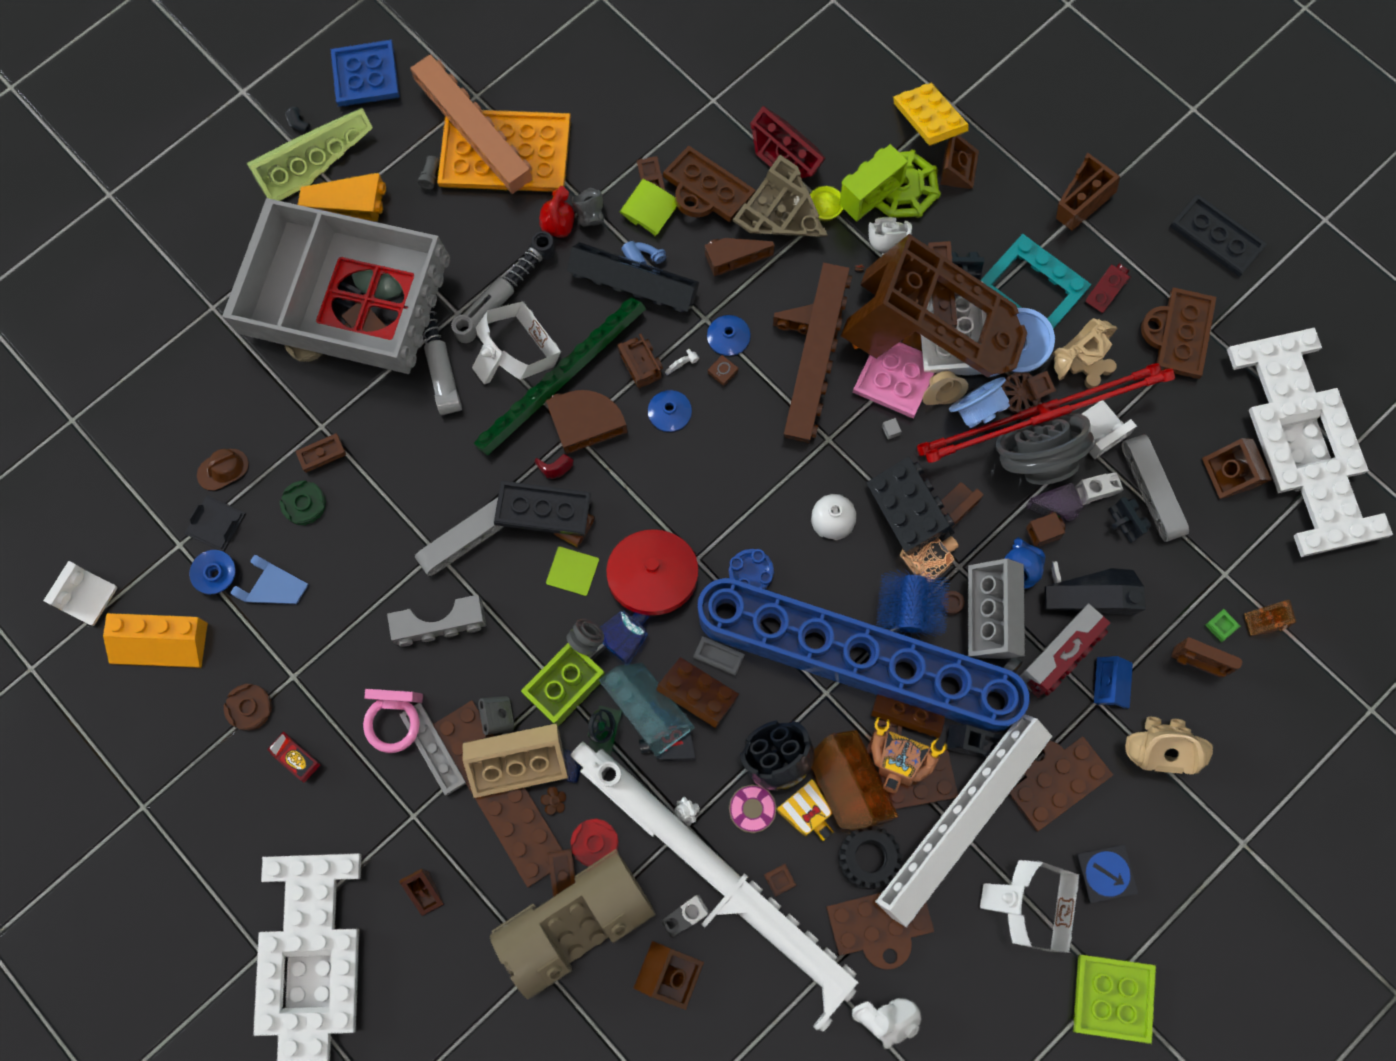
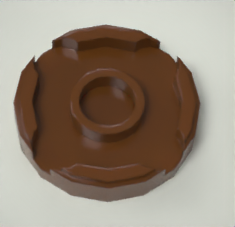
[223,684,272,731]

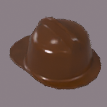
[197,448,249,490]

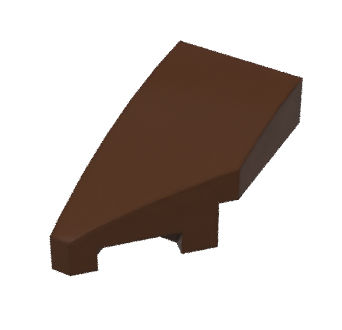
[637,156,665,190]

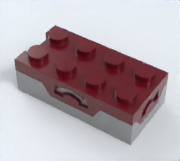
[1020,604,1110,698]

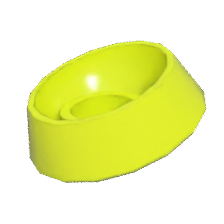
[810,186,843,221]

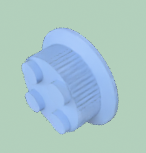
[949,377,1010,428]

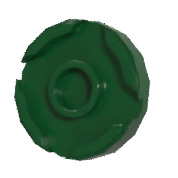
[280,480,326,525]

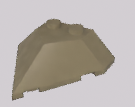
[733,155,828,237]

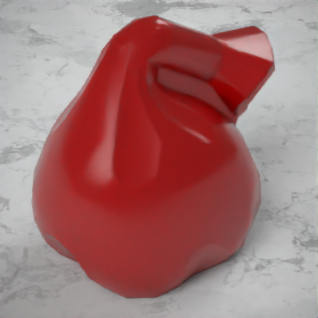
[539,185,575,238]

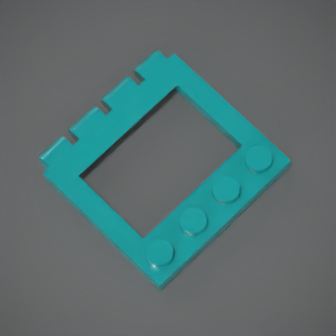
[980,234,1092,330]

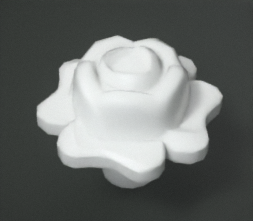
[674,797,700,826]

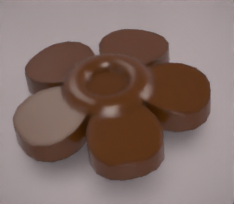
[541,787,566,815]

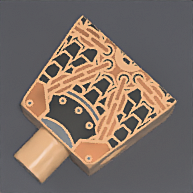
[900,536,959,588]

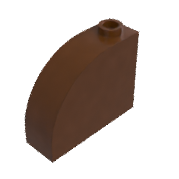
[546,390,628,454]

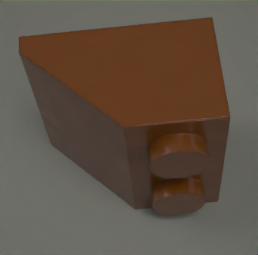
[1202,438,1272,499]
[633,941,704,1010]

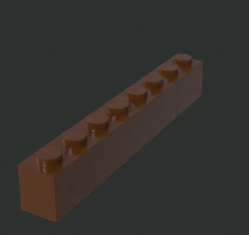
[784,262,852,443]

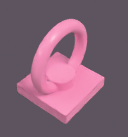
[363,689,423,753]

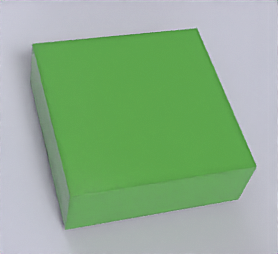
[1205,609,1240,642]

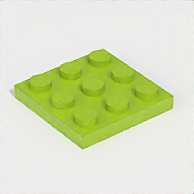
[1073,955,1156,1044]

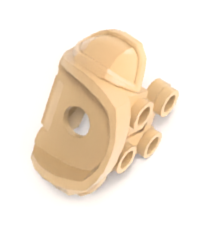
[1053,318,1118,389]
[1125,717,1213,774]

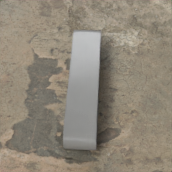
[1122,434,1189,542]
[415,498,505,576]

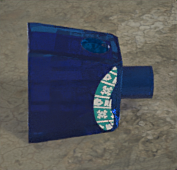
[599,610,650,666]

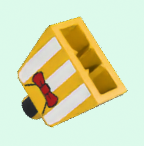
[777,779,834,841]

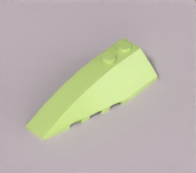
[247,108,373,201]

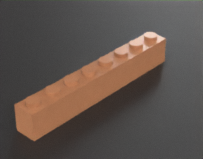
[410,54,532,194]

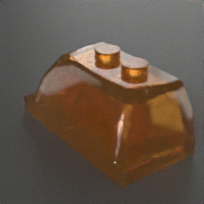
[812,730,899,830]

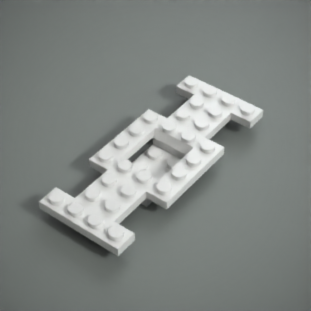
[1227,328,1393,557]
[254,854,361,1061]

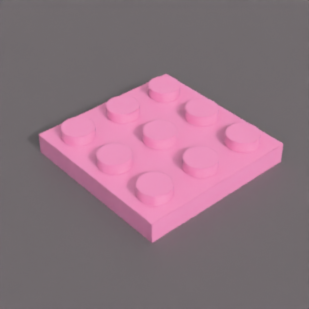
[853,342,935,419]

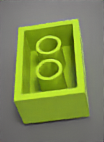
[839,144,908,221]
[521,643,606,726]

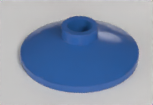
[707,315,750,356]
[648,390,692,432]
[189,550,236,594]

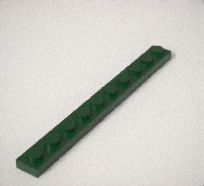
[474,298,646,456]

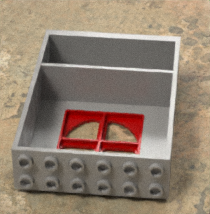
[222,198,450,374]

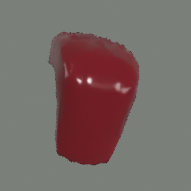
[535,454,574,479]

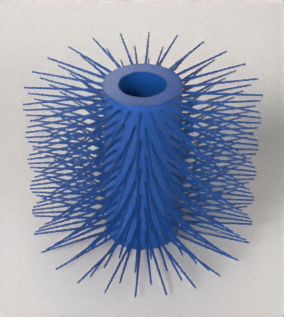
[877,569,950,638]

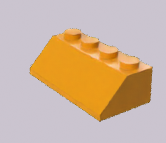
[103,613,208,668]

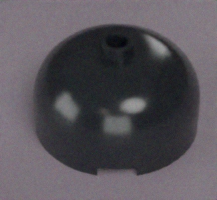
[740,720,815,790]

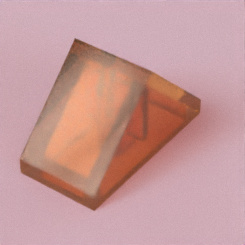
[1244,600,1297,636]

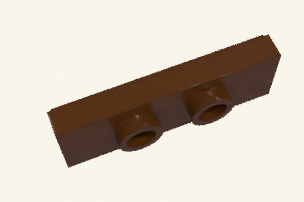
[871,694,945,738]

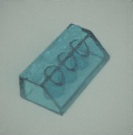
[599,663,695,757]

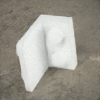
[1082,400,1137,459]
[44,561,117,626]

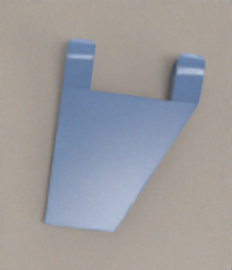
[231,555,309,604]

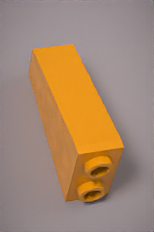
[298,173,386,222]

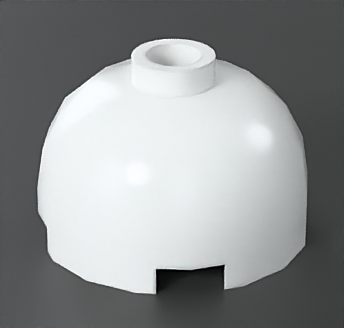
[868,217,912,255]
[811,494,856,541]

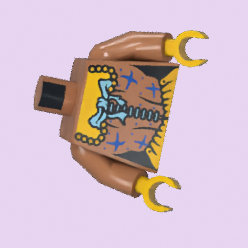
[871,717,947,793]

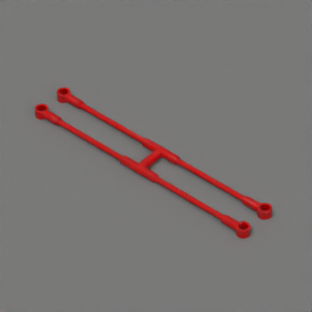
[917,363,1175,463]

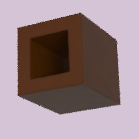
[1026,512,1065,548]

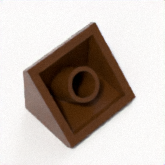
[940,135,979,189]

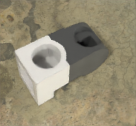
[661,895,710,938]

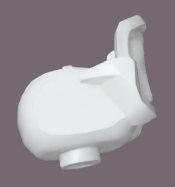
[852,998,921,1049]

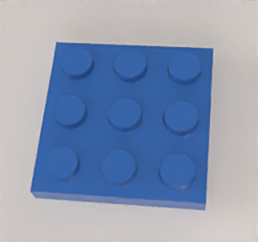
[331,40,399,107]

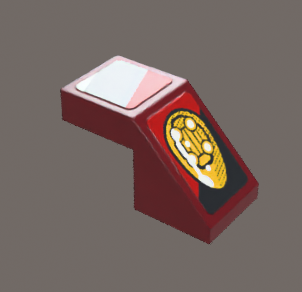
[267,731,320,783]

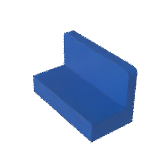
[1094,656,1133,708]

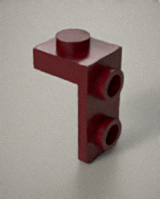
[1086,263,1132,312]

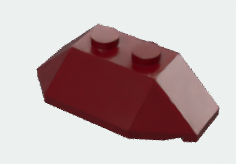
[750,106,825,178]

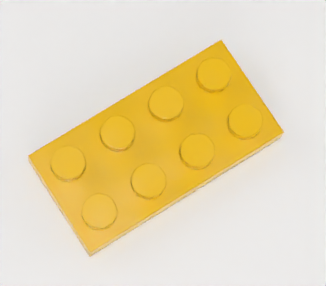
[893,83,968,145]

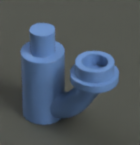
[621,241,666,264]

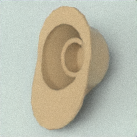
[922,371,968,405]

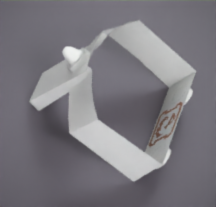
[472,302,561,384]
[980,860,1079,953]

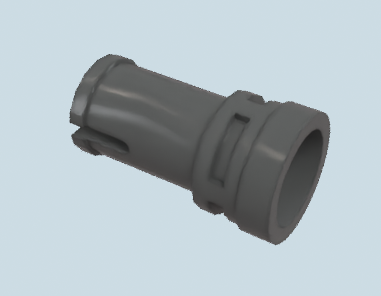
[417,156,440,189]

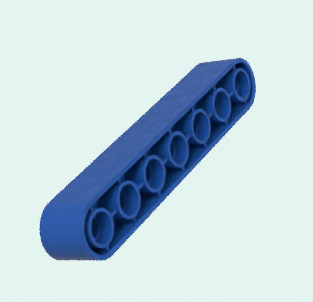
[698,578,1029,733]

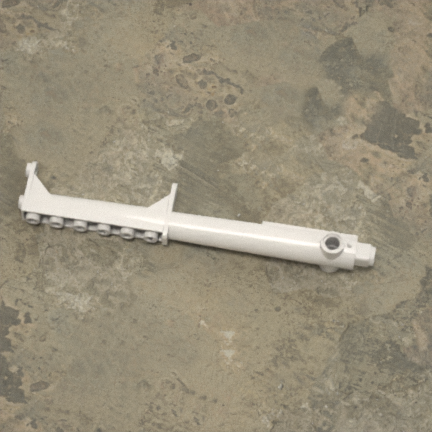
[570,741,858,1032]

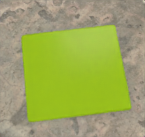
[546,547,599,596]

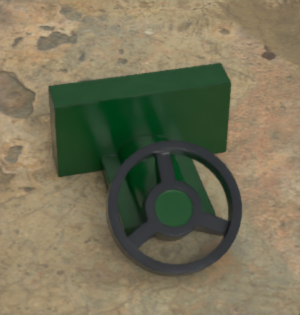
[588,705,622,756]

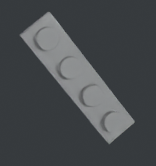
[399,702,466,796]

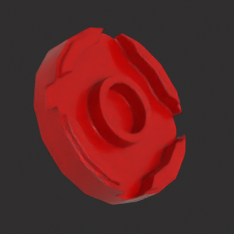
[570,819,619,867]

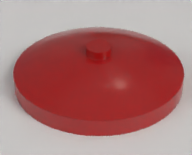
[607,530,698,615]

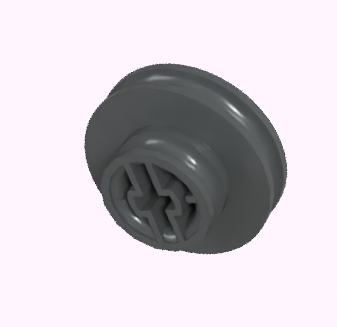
[996,412,1095,485]

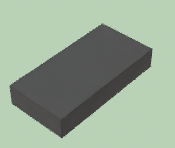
[693,636,745,677]

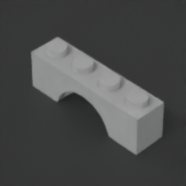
[387,595,486,647]

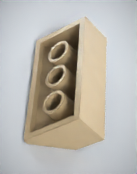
[463,723,568,798]

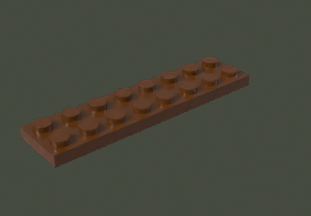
[433,700,563,888]

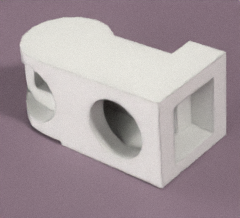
[1074,473,1124,506]

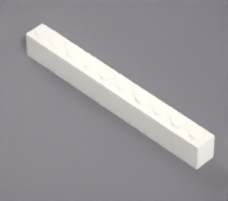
[876,714,1052,927]

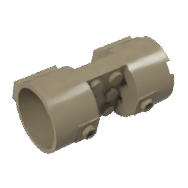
[490,849,656,999]

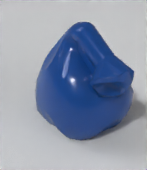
[1004,537,1045,589]

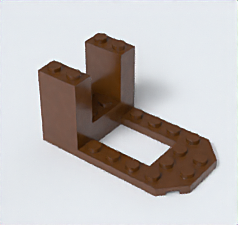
[841,234,1028,378]

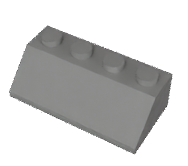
[968,558,1025,659]

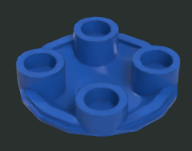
[729,549,774,589]

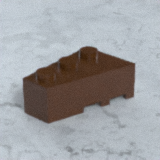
[1056,153,1120,231]

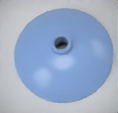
[1011,308,1055,373]

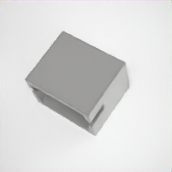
[882,418,902,440]

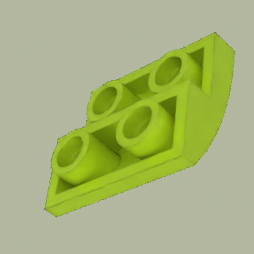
[619,179,677,236]

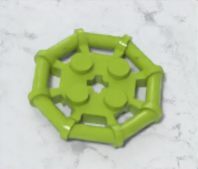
[875,149,941,218]

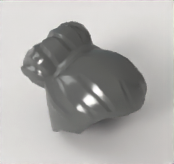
[572,188,604,227]

